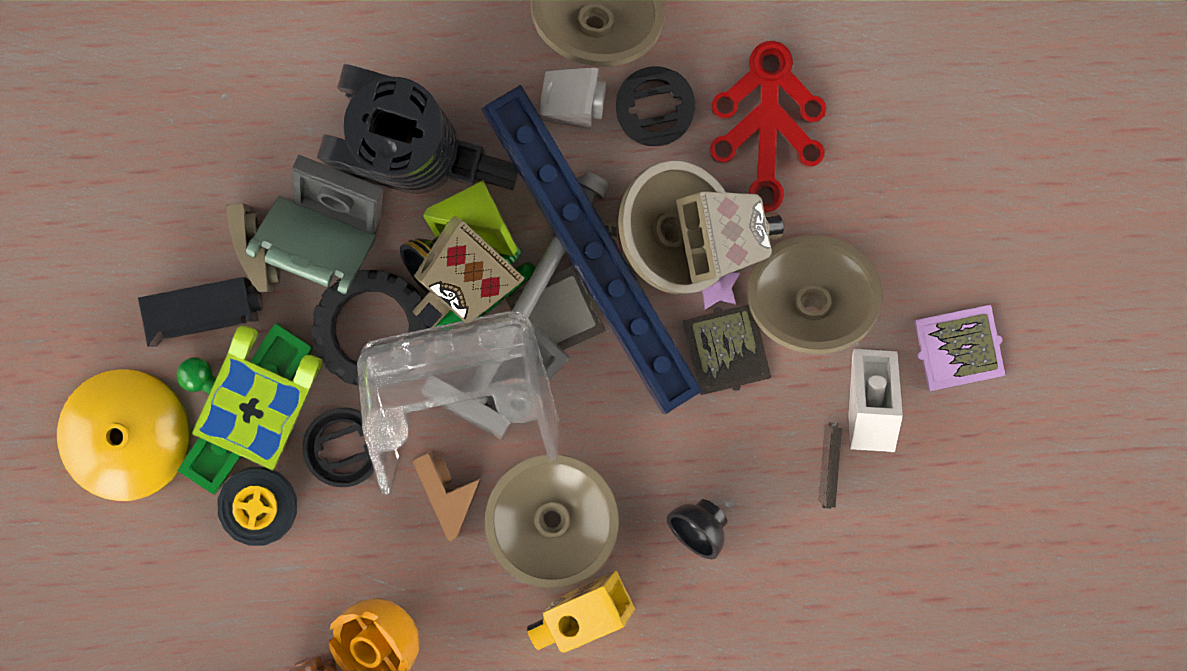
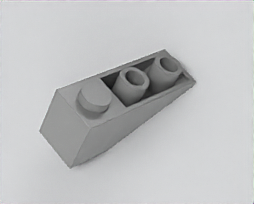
[538,68,606,129]

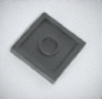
[292,154,383,234]

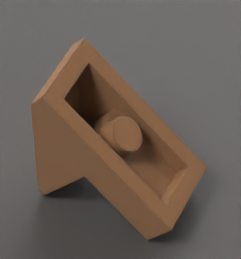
[412,451,482,542]

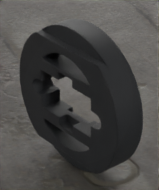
[616,66,695,146]
[302,408,383,488]

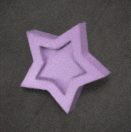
[701,272,740,310]

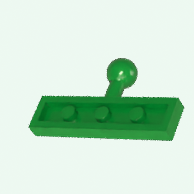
[177,323,314,495]

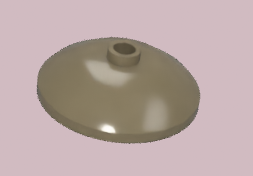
[531,0,665,67]
[618,161,726,295]
[748,235,883,354]
[485,454,619,589]

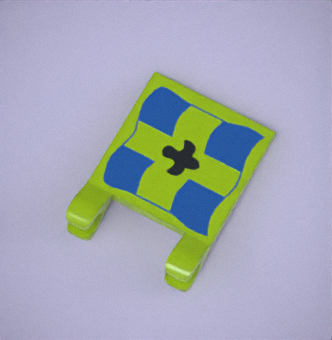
[192,326,323,470]

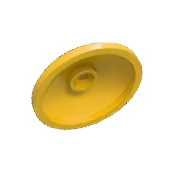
[57,369,190,501]

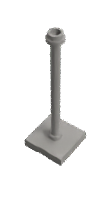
[422,171,608,440]

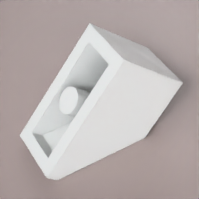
[848,349,903,452]

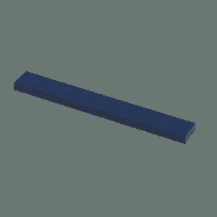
[481,85,702,414]

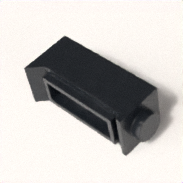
[138,277,263,347]

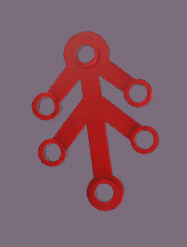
[709,41,827,213]

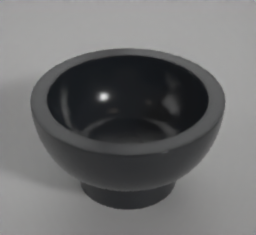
[667,499,728,560]

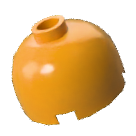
[329,598,420,671]

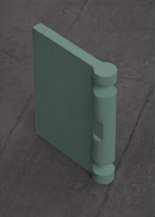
[246,196,376,294]

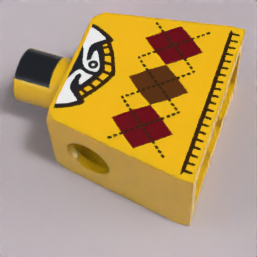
[527,570,635,653]

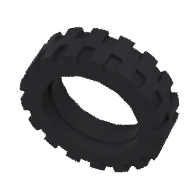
[311,270,432,388]

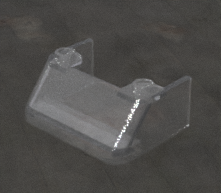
[357,311,561,494]

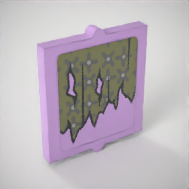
[914,305,1006,391]

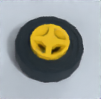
[217,467,297,546]

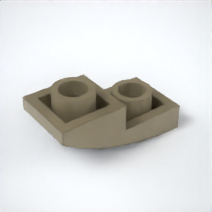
[226,203,281,293]

